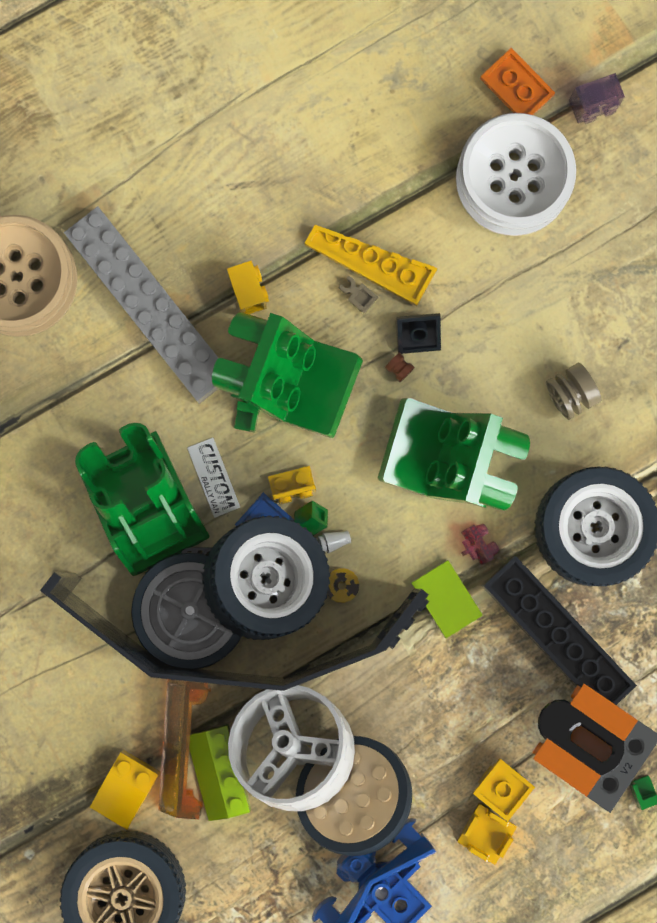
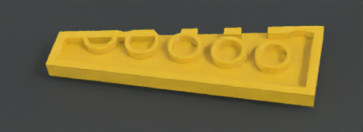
[304,225,438,307]

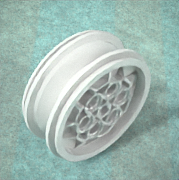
[456,113,576,236]

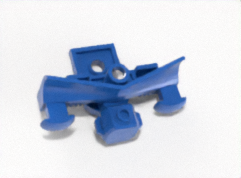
[312,818,437,923]

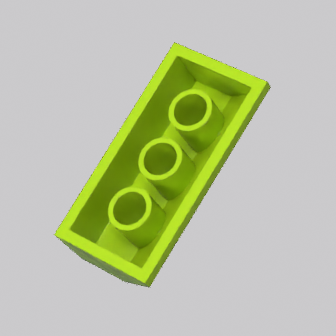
[186,724,251,821]

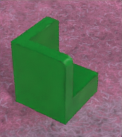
[234,401,260,433]
[294,501,328,536]
[629,775,657,810]

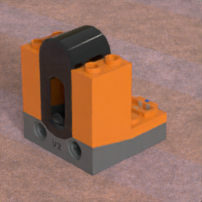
[532,684,657,813]

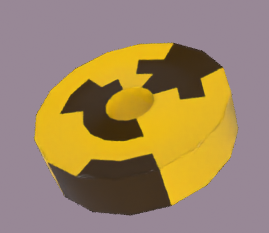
[327,568,359,603]

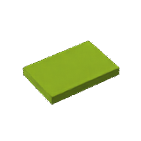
[411,560,483,639]

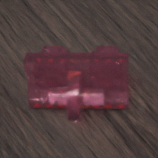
[461,524,500,565]

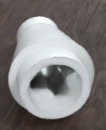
[318,531,351,554]

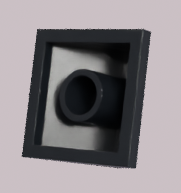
[395,313,441,354]

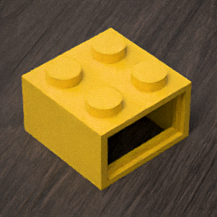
[227,260,269,314]

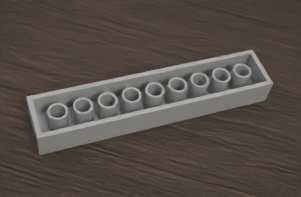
[64,206,219,404]

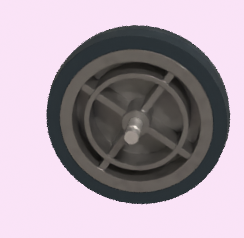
[131,553,241,669]

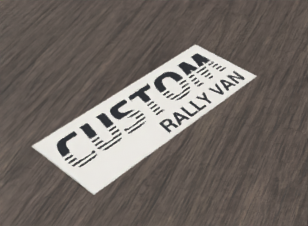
[187,438,240,518]

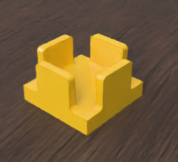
[472,758,535,822]
[457,803,517,865]

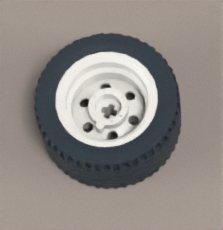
[534,466,657,586]
[202,515,330,640]

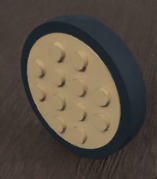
[296,736,412,856]

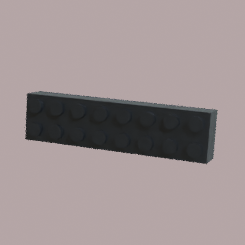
[481,556,637,705]

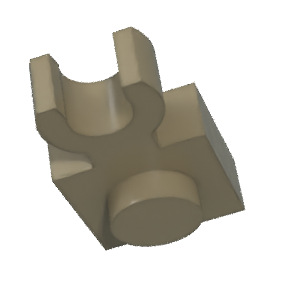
[339,276,378,314]

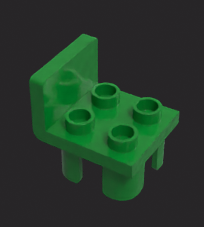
[212,312,363,438]
[378,398,530,510]
[75,423,210,576]

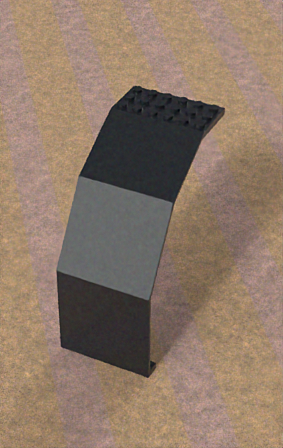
[40,572,429,691]

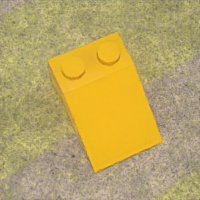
[90,750,161,830]

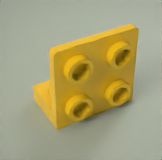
[268,466,316,505]

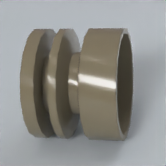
[546,362,602,420]

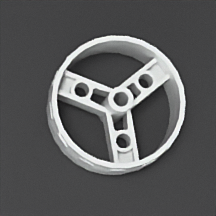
[228,685,355,811]

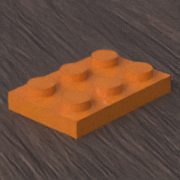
[480,48,555,115]

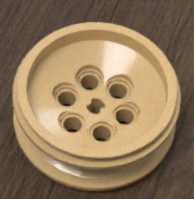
[0,215,77,337]

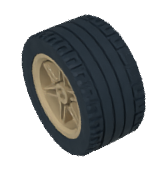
[60,830,186,923]

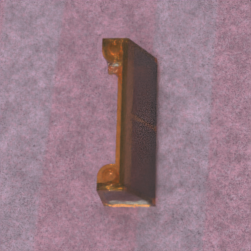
[158,679,212,820]

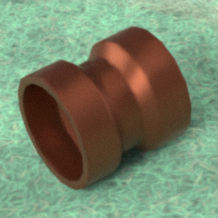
[385,352,415,382]

